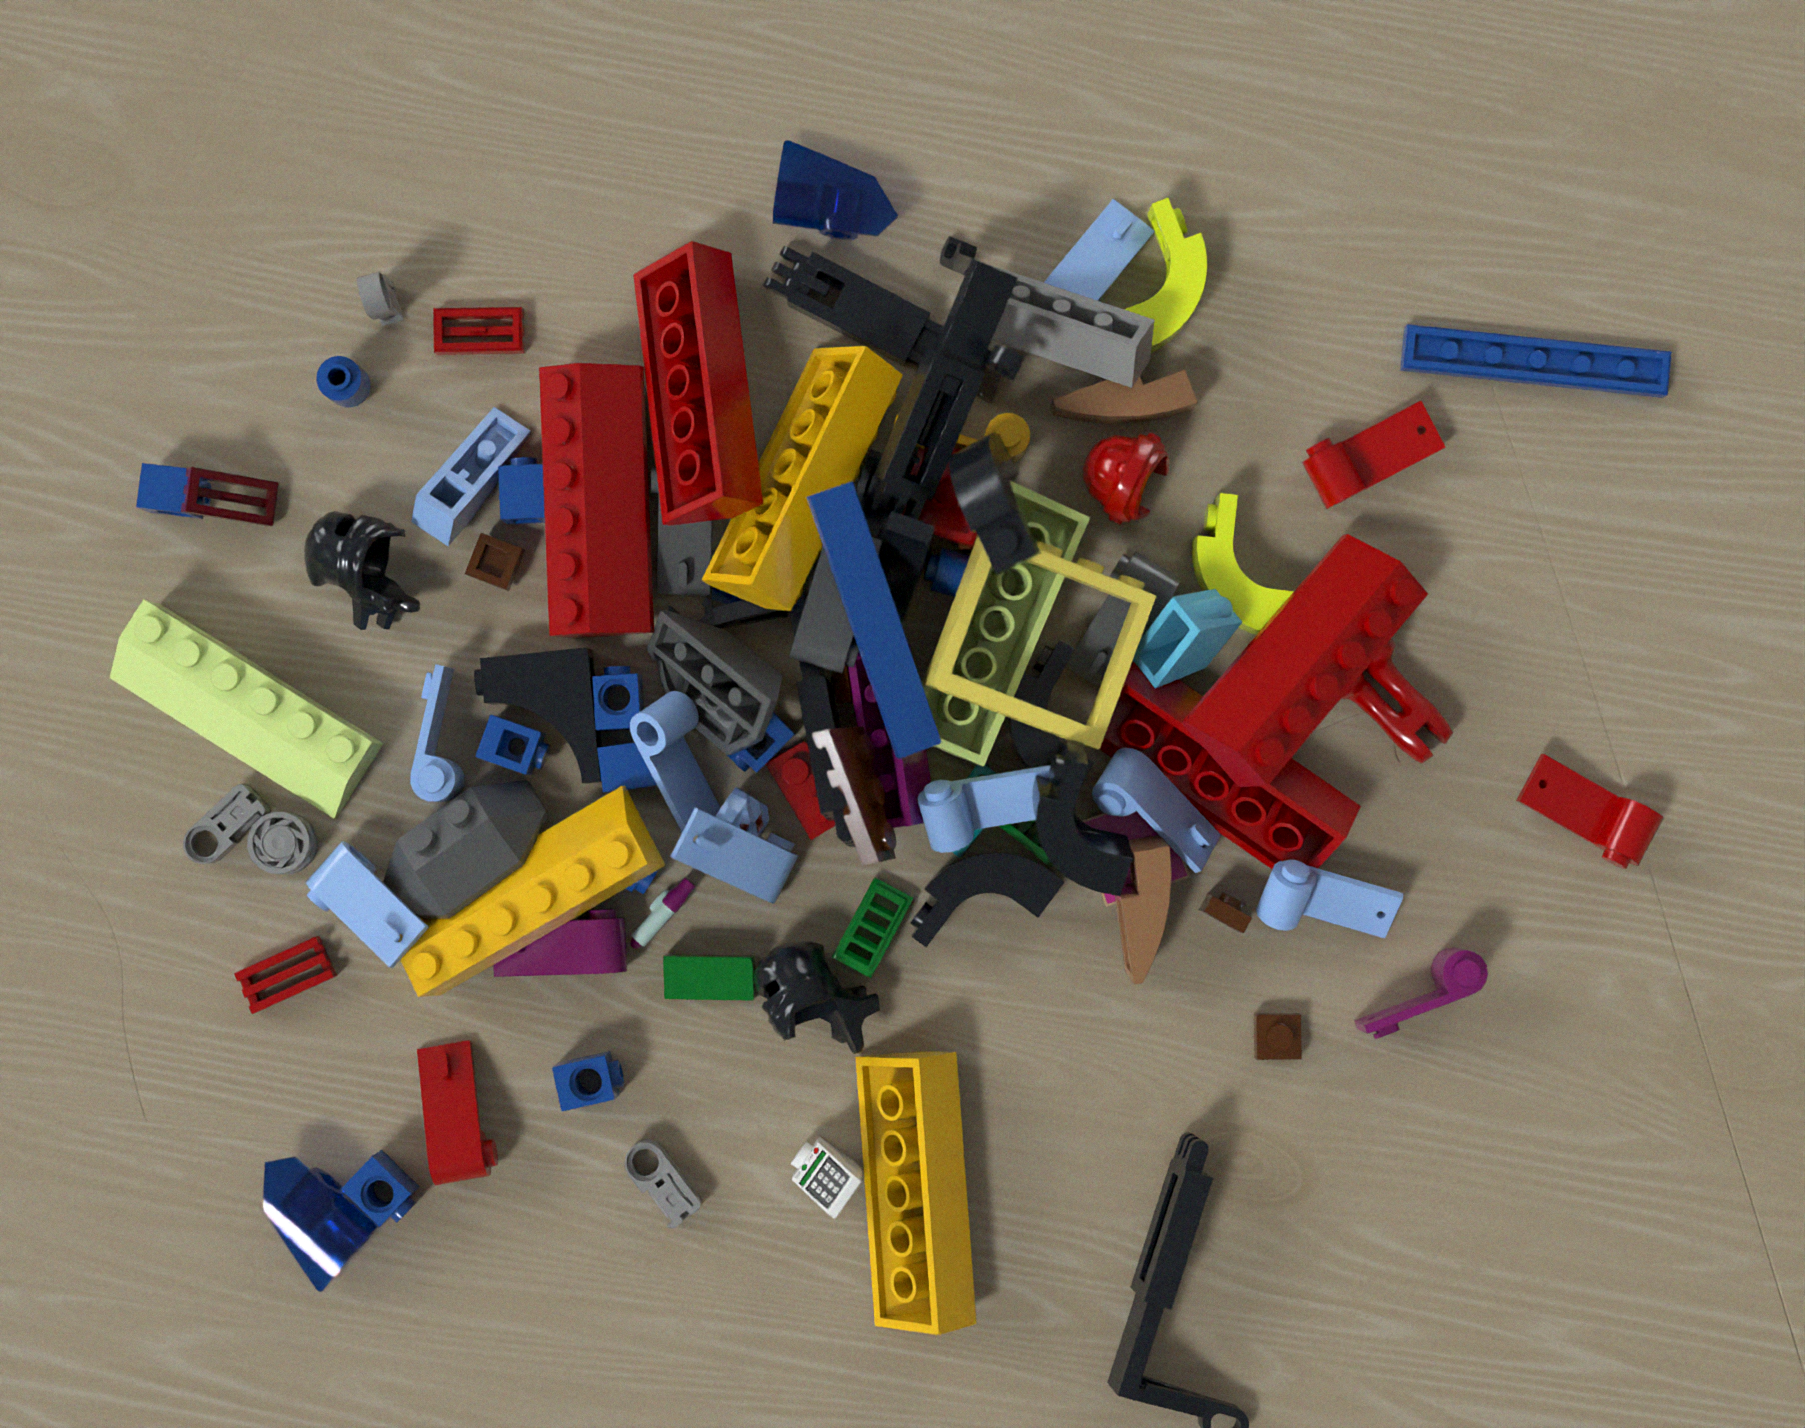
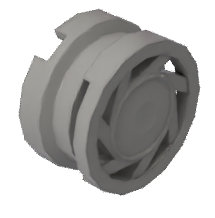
[247,812,317,874]

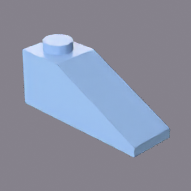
[411,407,531,546]

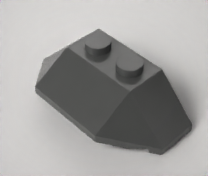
[647,610,782,755]
[383,780,549,919]

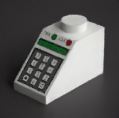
[791,1136,863,1219]

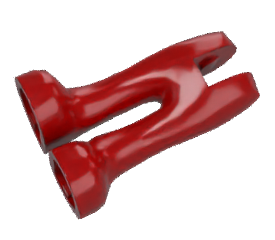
[1341,638,1453,764]

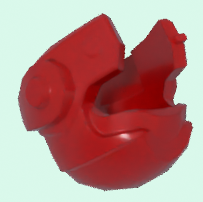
[1083,433,1169,525]

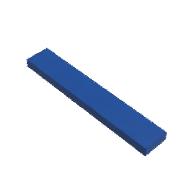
[1400,324,1672,398]
[806,481,942,759]

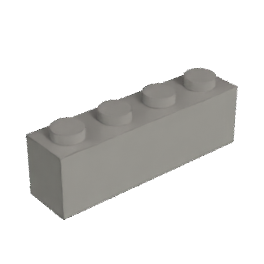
[990,265,1154,388]

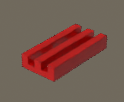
[433,307,525,355]
[234,936,337,1014]

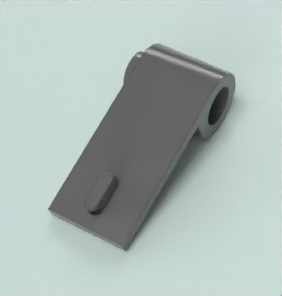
[651,466,712,596]
[790,538,882,674]
[1065,551,1181,688]

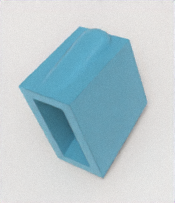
[1133,589,1242,689]

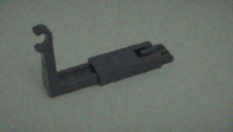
[871,236,1018,520]
[763,246,1024,404]
[667,586,855,847]
[1107,1132,1249,1428]

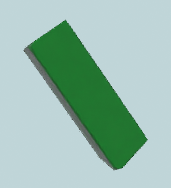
[663,954,755,1001]

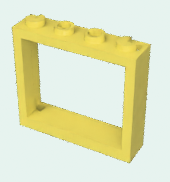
[923,536,1156,750]

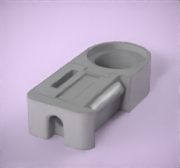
[357,271,403,326]
[183,784,271,864]
[625,1140,702,1228]

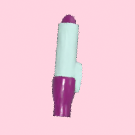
[630,877,696,949]

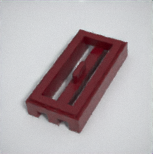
[181,467,279,527]

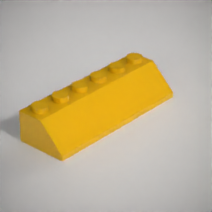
[702,346,903,611]
[399,786,665,997]
[855,1051,977,1335]

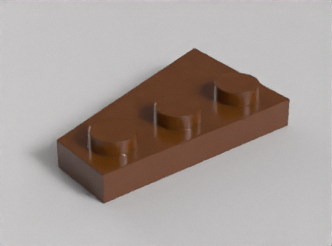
[812,726,896,866]

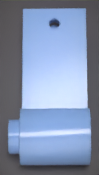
[1044,199,1155,301]
[410,664,465,802]
[630,691,721,832]
[1092,748,1221,873]
[917,765,1050,853]
[670,807,798,904]
[306,841,429,968]
[1256,860,1403,938]

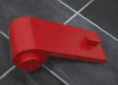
[1302,400,1446,510]
[1516,754,1664,869]
[417,1040,498,1186]

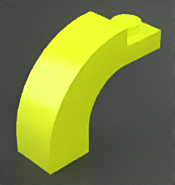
[1124,198,1207,353]
[1192,493,1294,635]

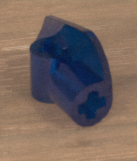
[773,140,898,240]
[263,1156,379,1292]

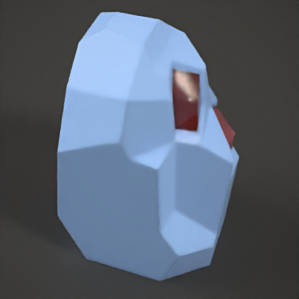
[716,787,769,837]

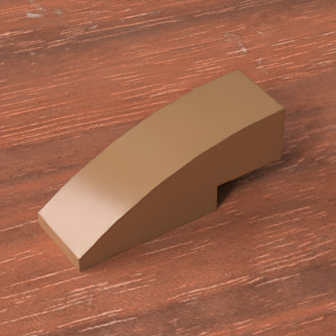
[1050,369,1198,424]
[1115,835,1171,985]

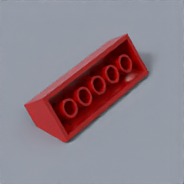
[633,241,763,526]
[539,363,654,639]
[1181,534,1428,787]
[1100,661,1361,869]

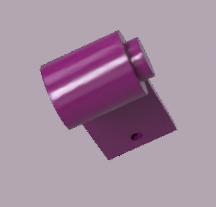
[493,909,627,977]
[1354,947,1488,1039]

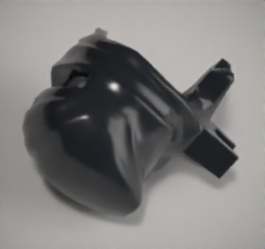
[304,511,420,630]
[754,941,880,1054]

